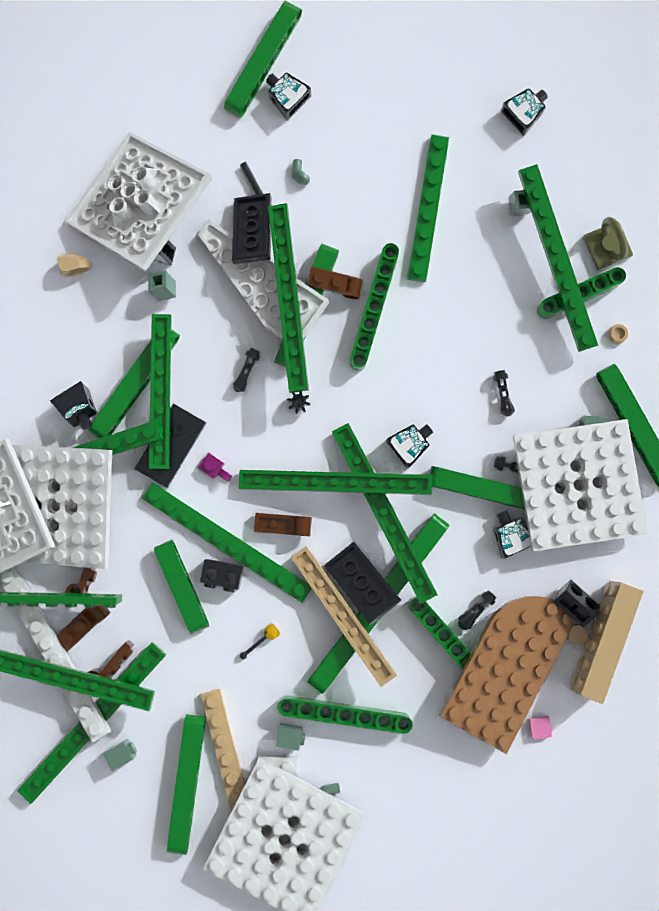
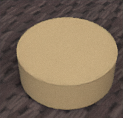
[608,324,629,344]
[568,625,588,645]

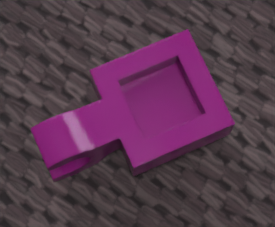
[198,452,232,482]

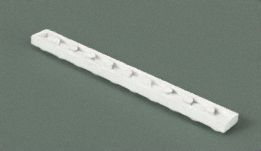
[0,566,111,743]

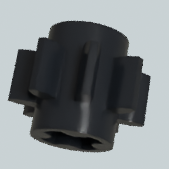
[287,392,311,414]

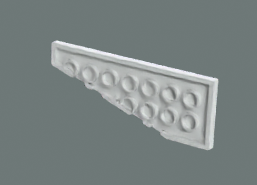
[198,220,330,339]

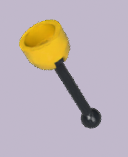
[239,622,281,660]

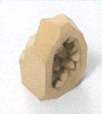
[57,254,92,277]

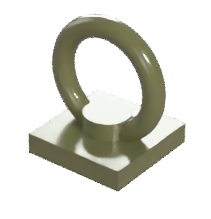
[583,217,634,270]

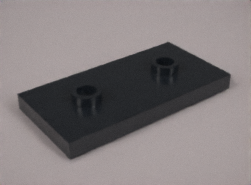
[232,193,272,264]
[134,403,207,488]
[324,542,402,625]

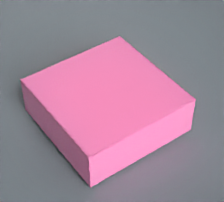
[529,716,552,739]

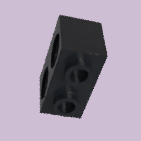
[200,559,244,592]
[553,579,600,628]

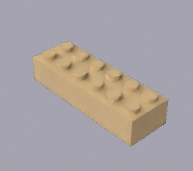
[570,581,644,704]

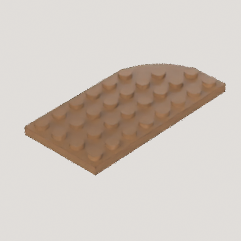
[438,596,575,755]

